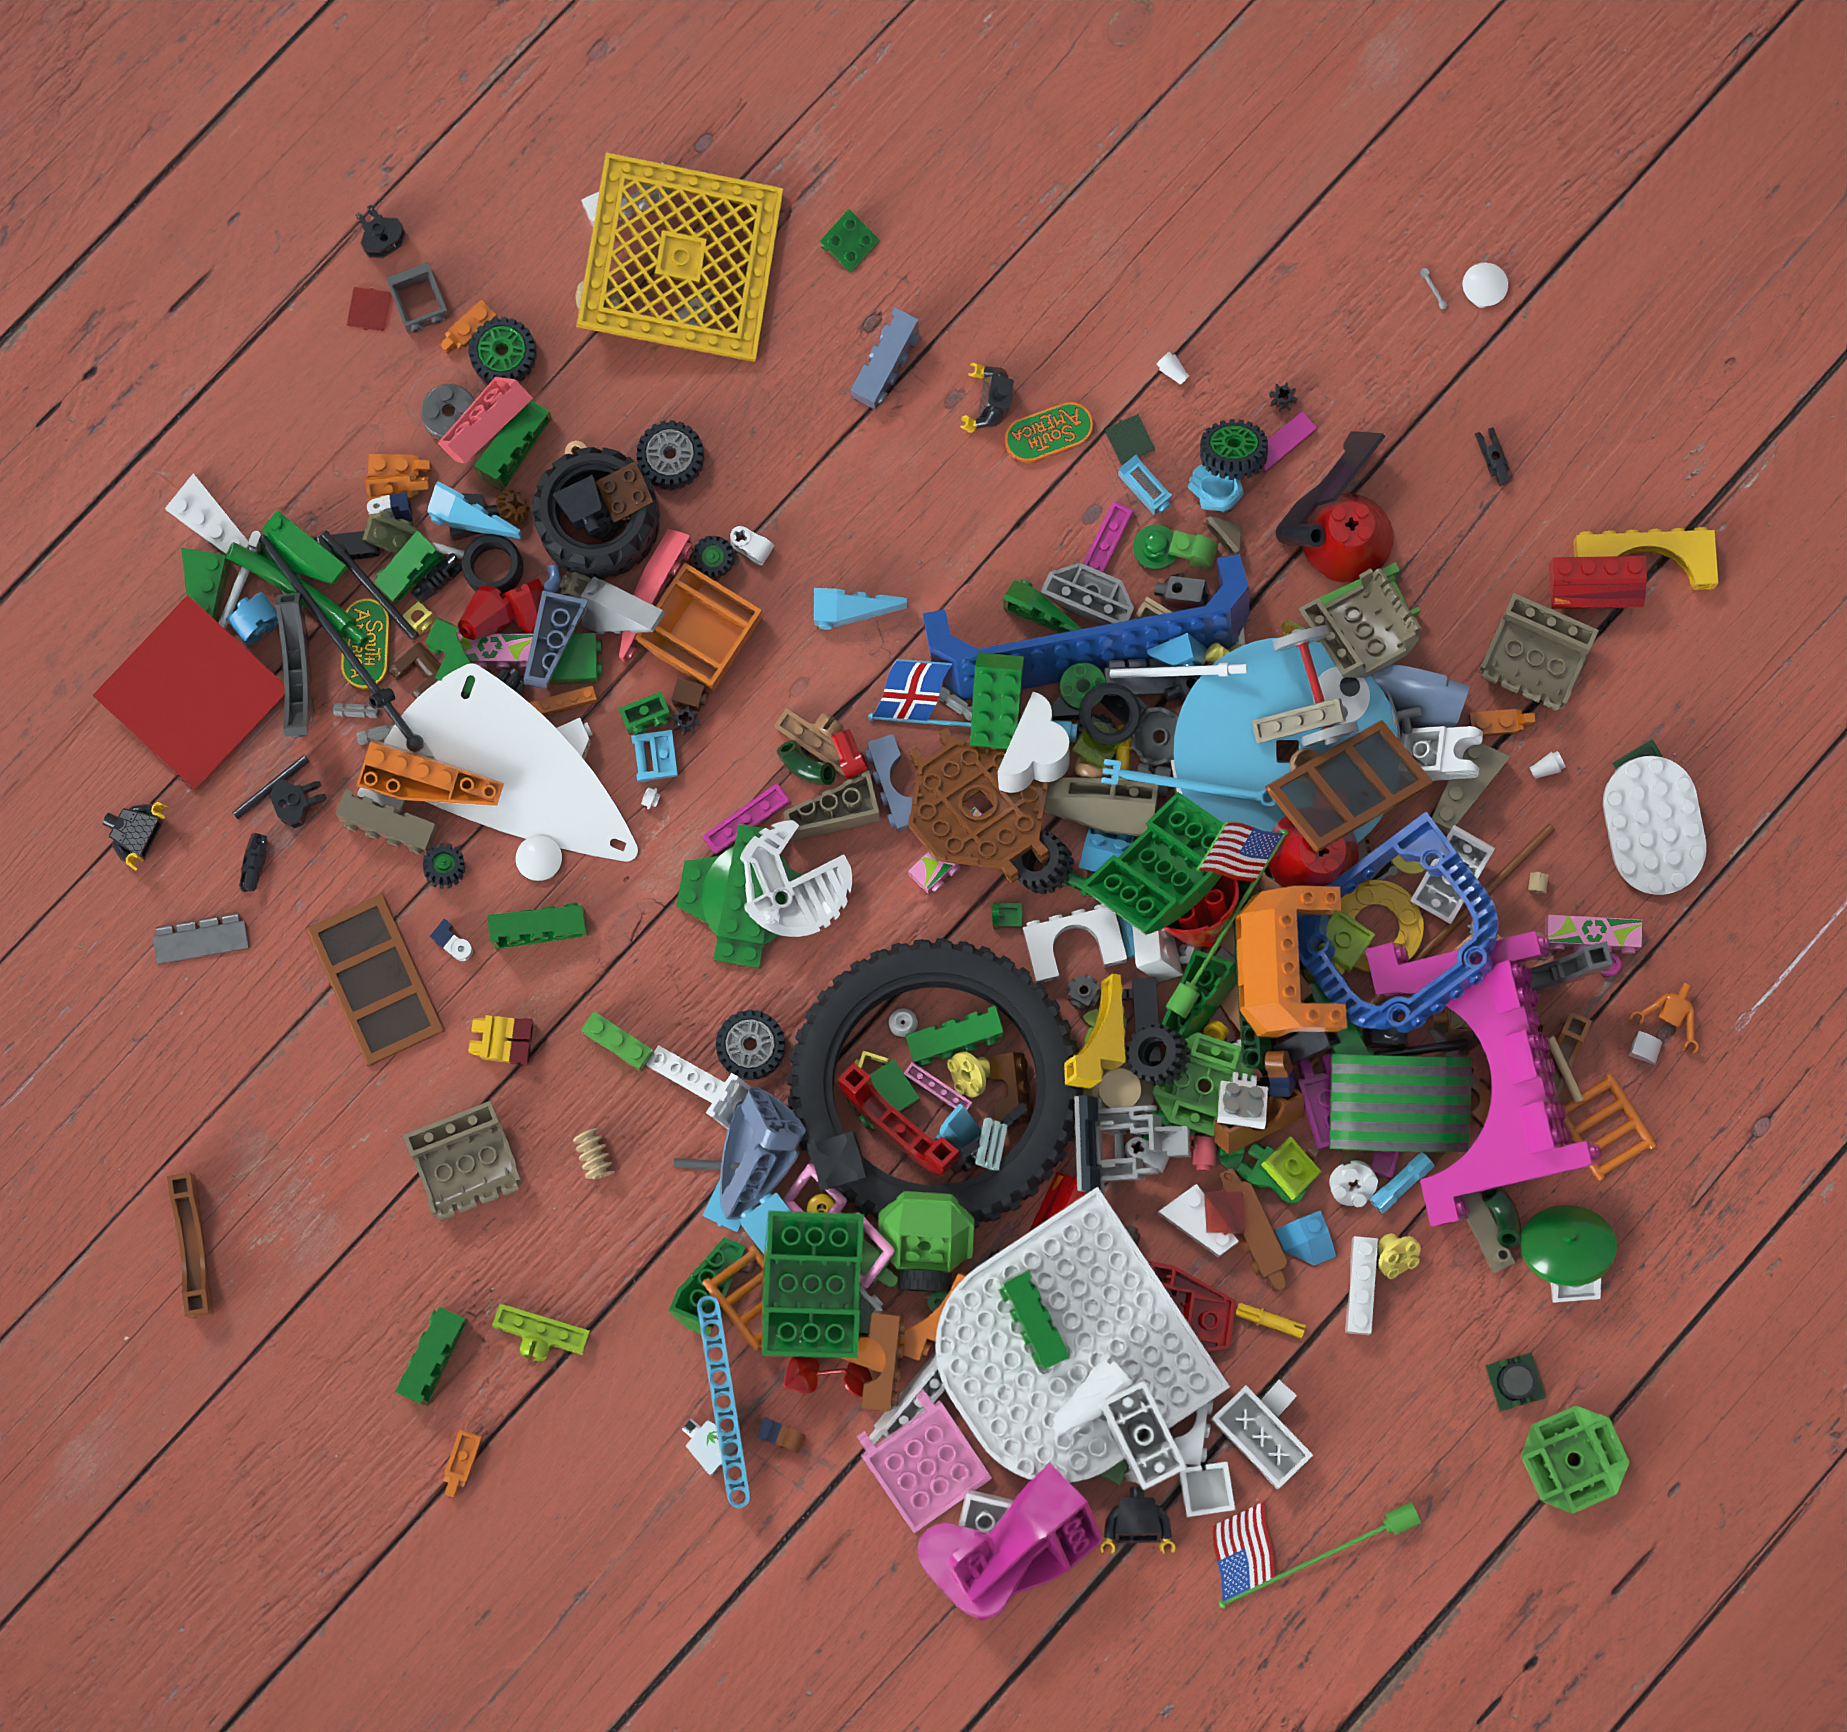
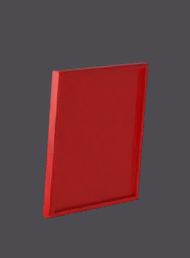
[92,595,285,790]

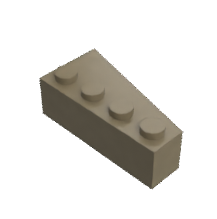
[1432,743,1511,834]
[784,770,880,842]
[335,789,438,855]

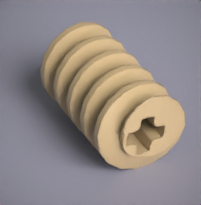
[573,1128,615,1180]

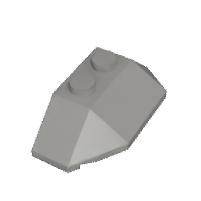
[1040,563,1134,625]

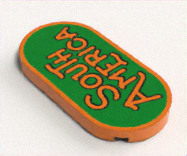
[1005,402,1093,463]

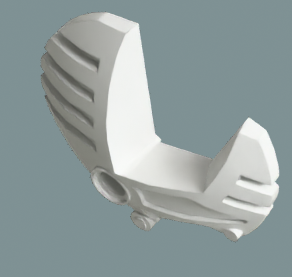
[740,820,852,937]

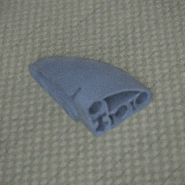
[1371,664,1470,728]

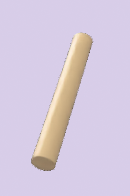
[1548,1035,1583,1103]

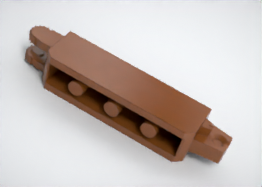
[1219,1168,1287,1292]

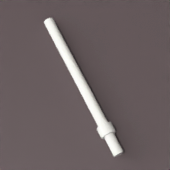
[1110,662,1248,678]

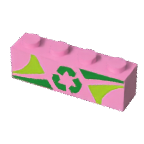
[444,634,533,669]
[908,807,982,894]
[1545,915,1642,954]

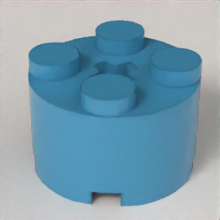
[226,592,279,645]

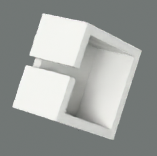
[1179,1462,1235,1518]

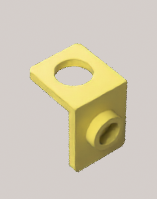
[403,602,436,635]
[855,1051,889,1069]

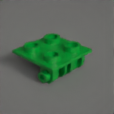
[819,208,880,273]

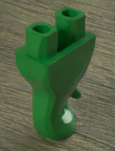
[1236,1142,1311,1204]

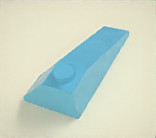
[427,481,523,540]
[814,588,907,630]
[934,1104,982,1151]

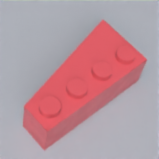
[438,377,533,463]

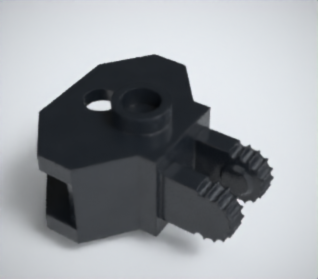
[355,205,406,258]
[270,779,327,829]

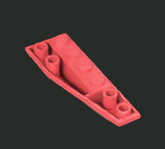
[619,529,694,664]

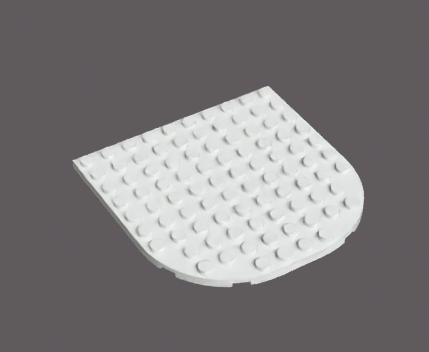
[936,1187,1230,1482]

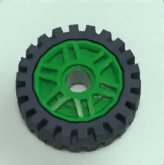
[468,317,537,383]
[1200,419,1268,480]

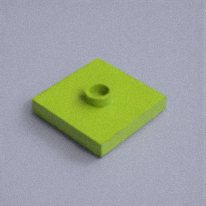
[1317,910,1376,972]
[1261,1136,1322,1200]

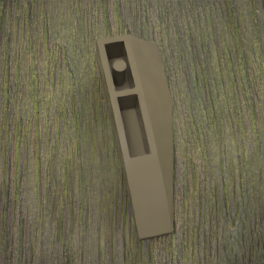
[1044,778,1158,836]

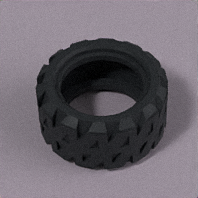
[532,447,660,579]

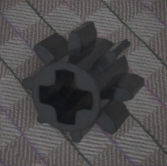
[1269,382,1297,412]
[497,667,525,694]
[671,706,701,736]

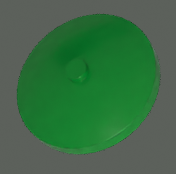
[1521,1205,1617,1286]

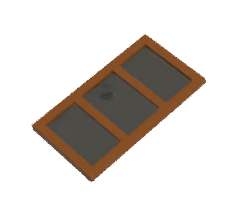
[1265,720,1433,853]
[306,893,444,1066]

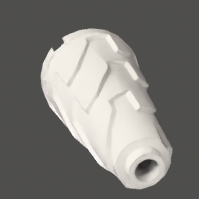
[1052,1352,1135,1436]

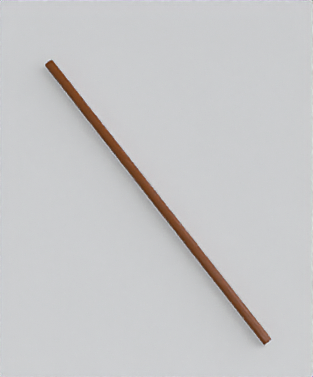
[1309,824,1555,1070]

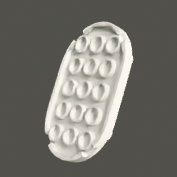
[1603,756,1706,895]

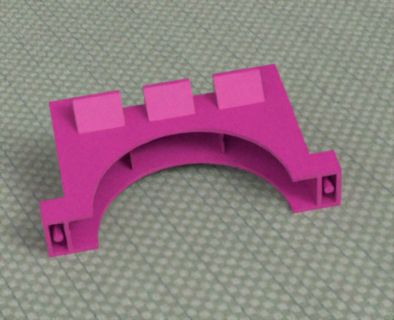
[1365,931,1602,1226]

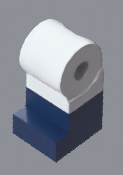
[367,491,413,522]
[429,919,473,961]

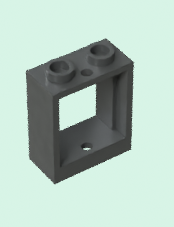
[386,262,450,333]

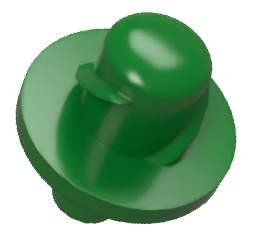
[1133,525,1177,570]
[1060,662,1106,709]

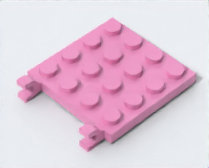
[857,1390,992,1533]

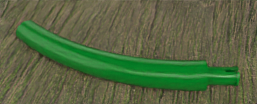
[226,542,370,648]

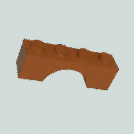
[1214,1088,1304,1154]
[862,1310,906,1411]

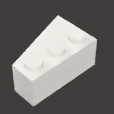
[1132,925,1183,982]
[1158,1184,1239,1258]

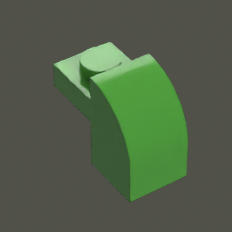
[1168,530,1218,571]

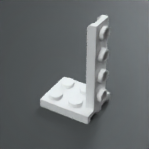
[646,1045,752,1129]

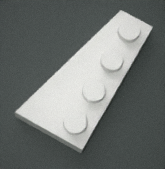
[165,474,249,555]

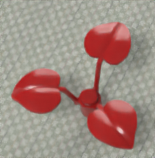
[783,1356,872,1398]

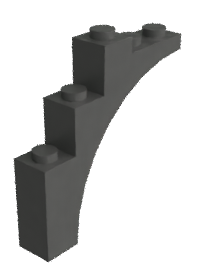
[275,593,315,738]
[1530,941,1613,994]

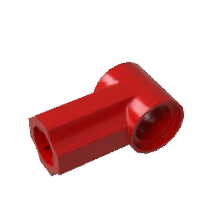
[831,729,869,779]

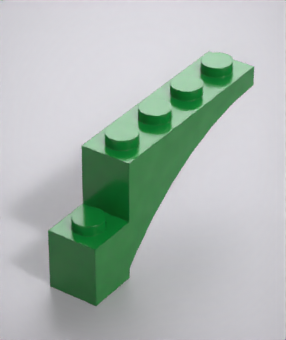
[425,617,475,698]

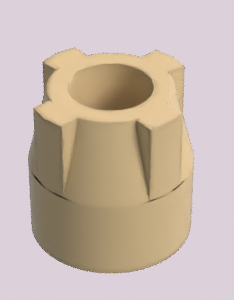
[1528,872,1549,894]

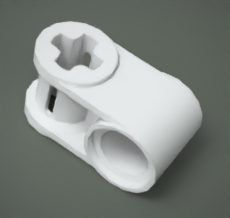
[730,526,775,566]
[1125,1137,1170,1173]

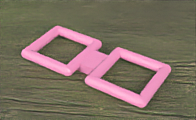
[783,1163,895,1288]

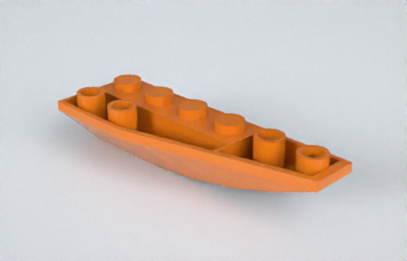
[357,739,504,806]

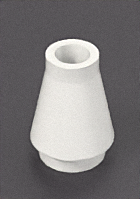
[1157,352,1190,385]
[1529,751,1566,780]

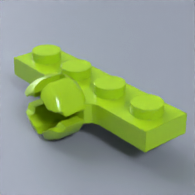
[492,1304,590,1361]

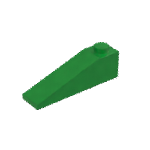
[260,510,348,585]
[1003,579,1081,633]
[668,1237,746,1336]

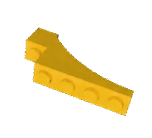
[1064,973,1126,1089]

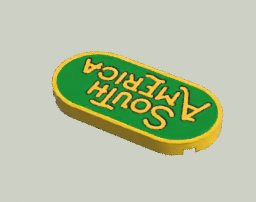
[341,599,390,689]

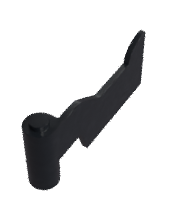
[1276,431,1386,547]

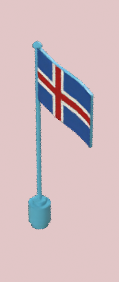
[868,659,1077,744]

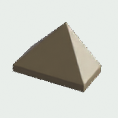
[1205,516,1241,555]

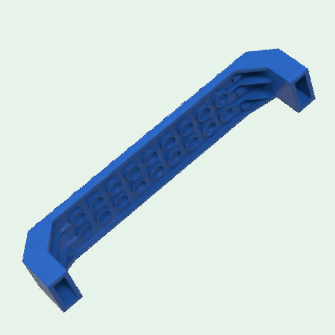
[923,554,1249,700]

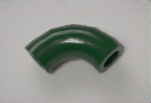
[777,740,836,785]
[1482,1187,1521,1248]

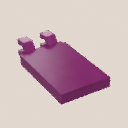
[1297,1054,1332,1150]

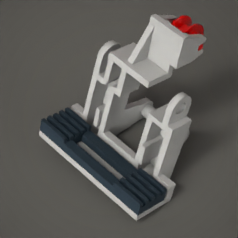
[1074,1095,1196,1193]

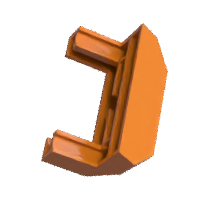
[1236,886,1347,1039]

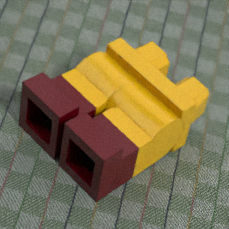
[469,1015,534,1066]

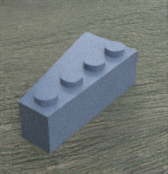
[850,307,921,409]
[523,591,588,689]

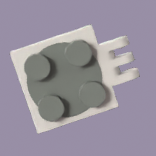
[1217,1072,1268,1129]

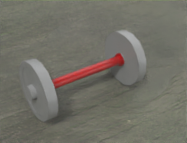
[1272,625,1359,747]

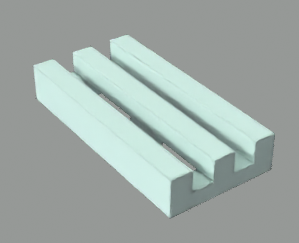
[975,1118,1008,1171]

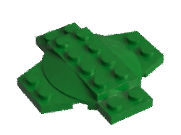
[676,824,802,969]

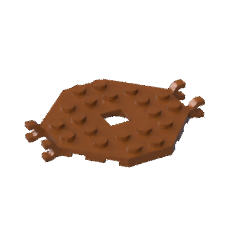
[908,727,1049,884]

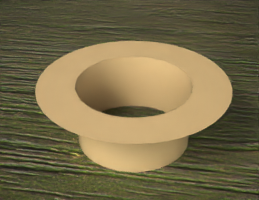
[1084,1059,1154,1115]

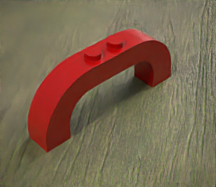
[838,1063,959,1175]

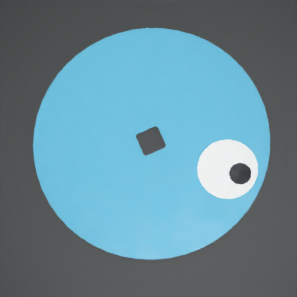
[1174,637,1400,843]

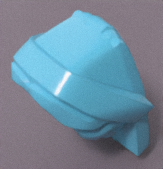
[1187,464,1243,513]

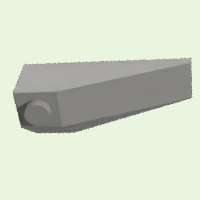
[581,577,665,634]

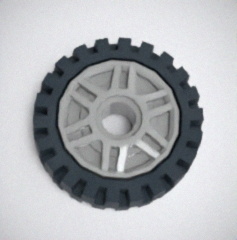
[636,420,704,490]
[716,1010,785,1080]

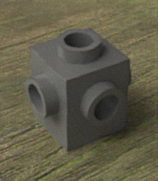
[1066,975,1101,1010]

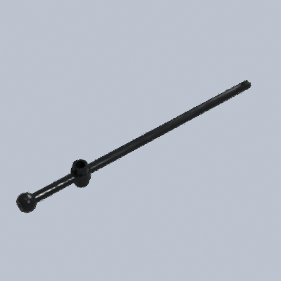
[259,535,424,752]

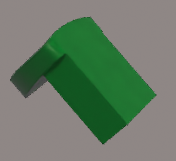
[992,902,1022,930]
[1216,1146,1244,1171]

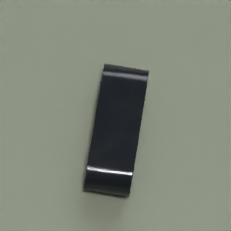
[313,531,380,561]

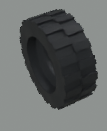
[899,1270,952,1293]

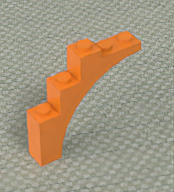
[841,1272,968,1373]

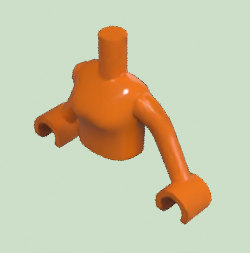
[1628,983,1699,1053]

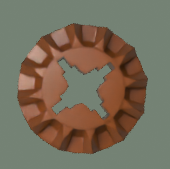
[496,489,530,524]

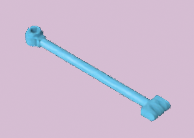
[1101,759,1276,808]

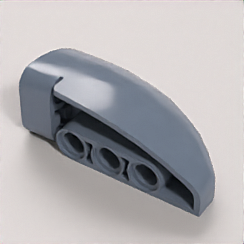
[720,1087,806,1219]

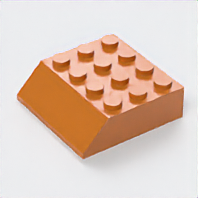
[635,563,763,692]

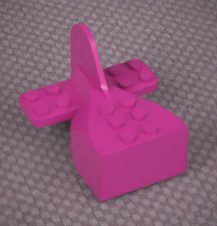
[918,1463,1104,1621]

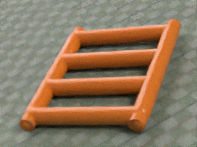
[1563,1073,1657,1182]
[702,1244,764,1351]

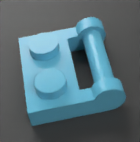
[631,730,678,782]

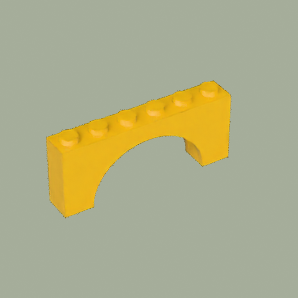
[1573,527,1718,590]

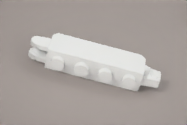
[869,1353,945,1445]

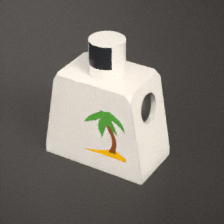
[682,1419,742,1476]

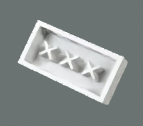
[1211,1386,1313,1489]

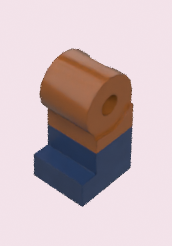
[1265,1051,1297,1097]
[757,1417,806,1453]

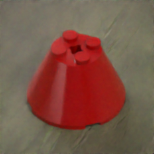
[1302,493,1393,583]
[1268,808,1359,888]
[1163,875,1239,947]

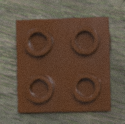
[596,461,654,523]

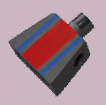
[1154,576,1210,610]

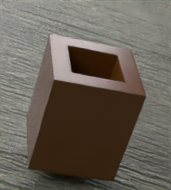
[671,678,708,712]

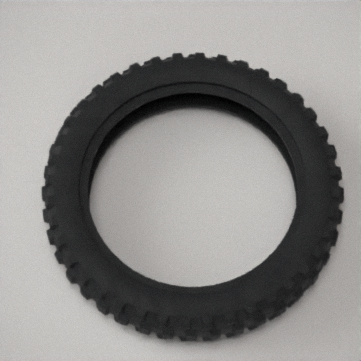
[787,938,1083,1228]

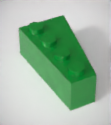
[998,1270,1070,1370]

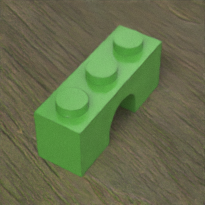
[581,1011,654,1072]

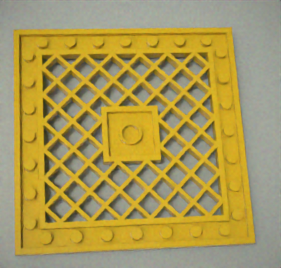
[576,152,783,362]

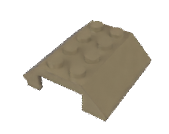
[1298,569,1422,678]
[1478,593,1599,711]
[403,1101,523,1221]

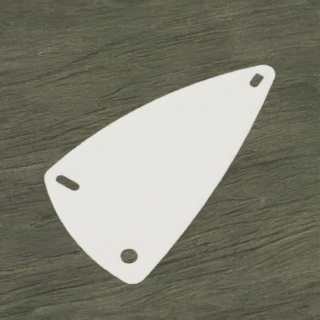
[384,664,638,862]

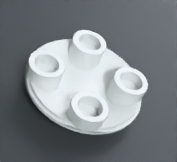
[1463,263,1508,308]
[516,835,562,881]

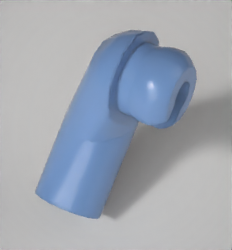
[542,565,561,593]

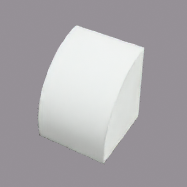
[1628,1031,1662,1065]
[1261,1380,1297,1417]

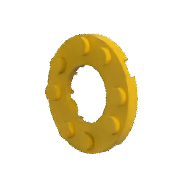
[1331,880,1424,973]

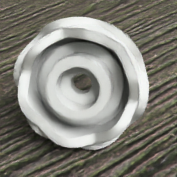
[1179,944,1201,964]
[888,1008,918,1037]

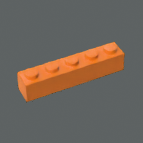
[529,686,598,716]

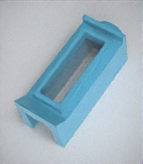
[1118,455,1172,515]

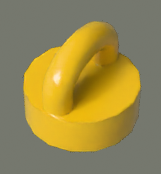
[1204,1021,1230,1041]

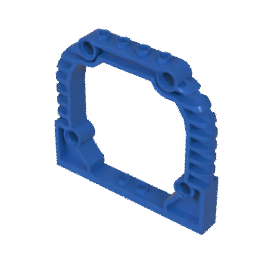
[1297,812,1499,1033]

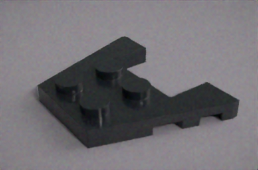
[950,1103,1028,1175]

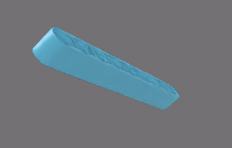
[697,1296,750,1508]

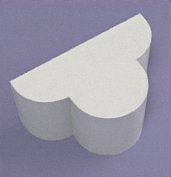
[998,692,1070,793]
[1410,825,1495,924]
[1100,1380,1187,1490]

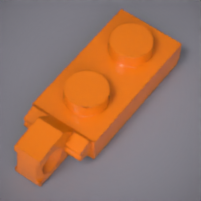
[440,300,497,354]
[367,454,432,477]
[364,473,430,502]
[1469,709,1536,736]
[444,1429,483,1498]

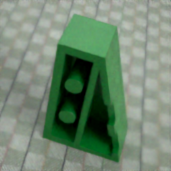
[374,530,445,604]

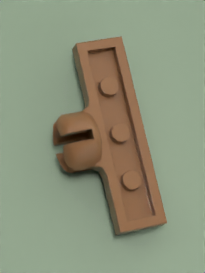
[773,708,850,779]

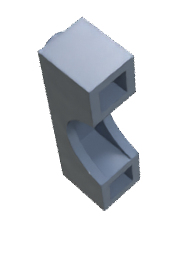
[865,734,913,833]

